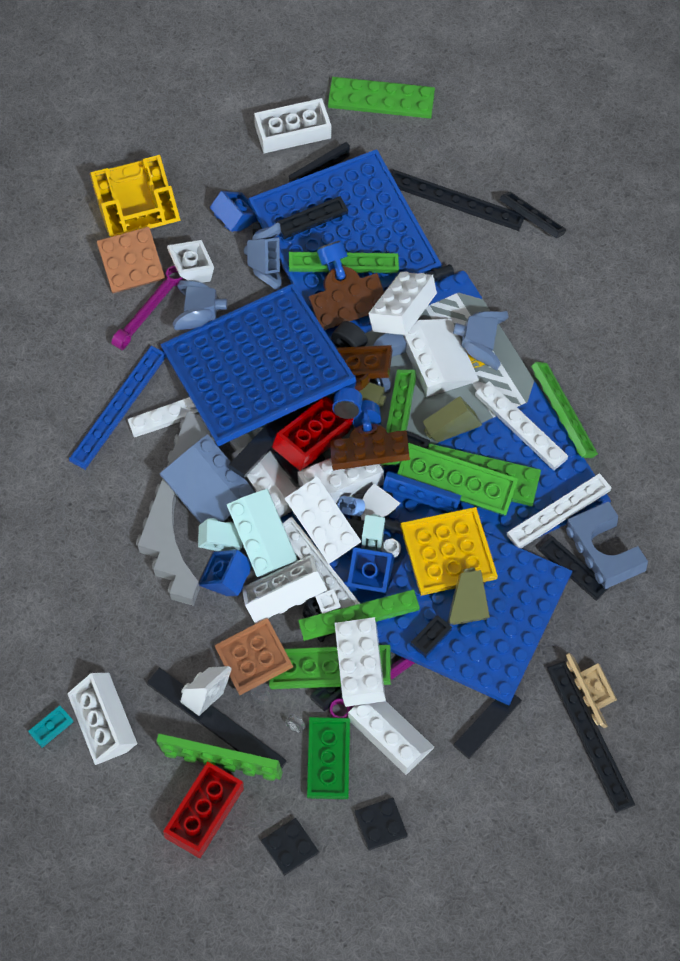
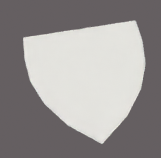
[361,483,400,520]

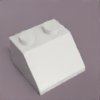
[167,240,214,283]
[180,666,232,716]

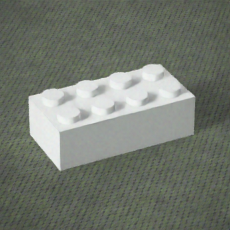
[254,98,331,153]
[369,272,437,335]
[297,458,384,504]
[284,477,361,564]
[335,617,386,707]

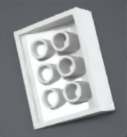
[403,319,479,398]

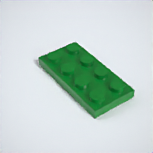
[307,717,350,799]

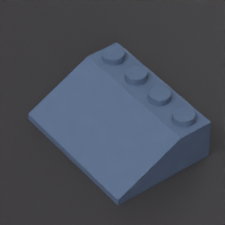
[160,434,256,524]

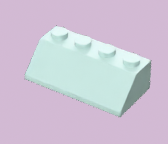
[227,489,298,577]

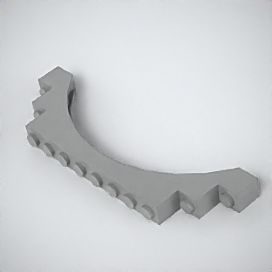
[136,412,215,606]

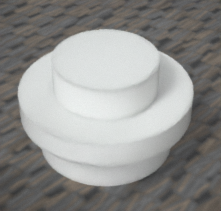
[381,539,401,557]

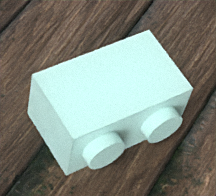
[361,514,385,552]
[198,518,242,551]

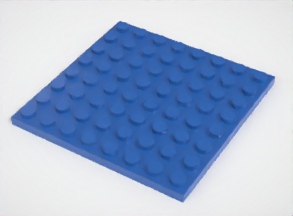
[248,149,442,312]
[160,284,356,446]
[376,509,572,705]

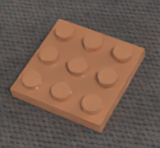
[97,227,165,294]
[215,618,293,695]

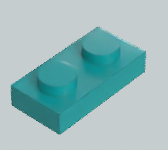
[28,706,73,748]

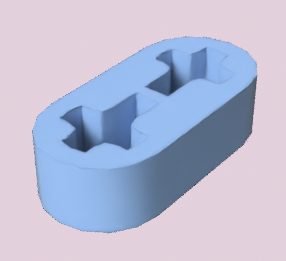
[337,496,365,516]

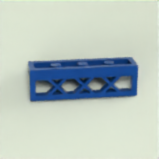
[382,471,462,512]

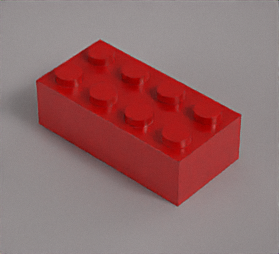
[272,396,354,471]
[163,761,244,859]

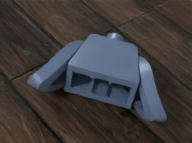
[244,223,281,291]
[173,281,227,330]
[453,311,508,371]

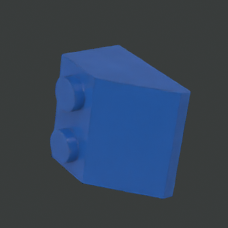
[210,191,258,232]
[347,547,395,593]
[199,550,252,596]

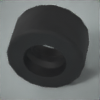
[332,321,368,348]

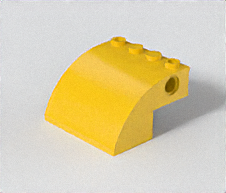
[90,155,181,237]

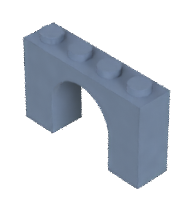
[566,501,648,589]

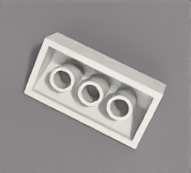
[232,446,297,518]
[242,554,327,624]
[67,673,137,765]
[348,701,434,775]

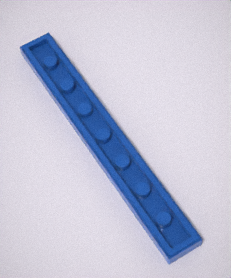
[69,346,166,470]

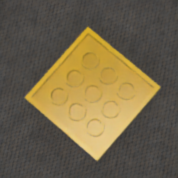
[400,507,498,596]

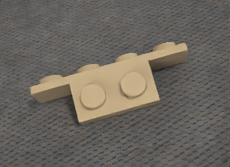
[566,653,617,728]

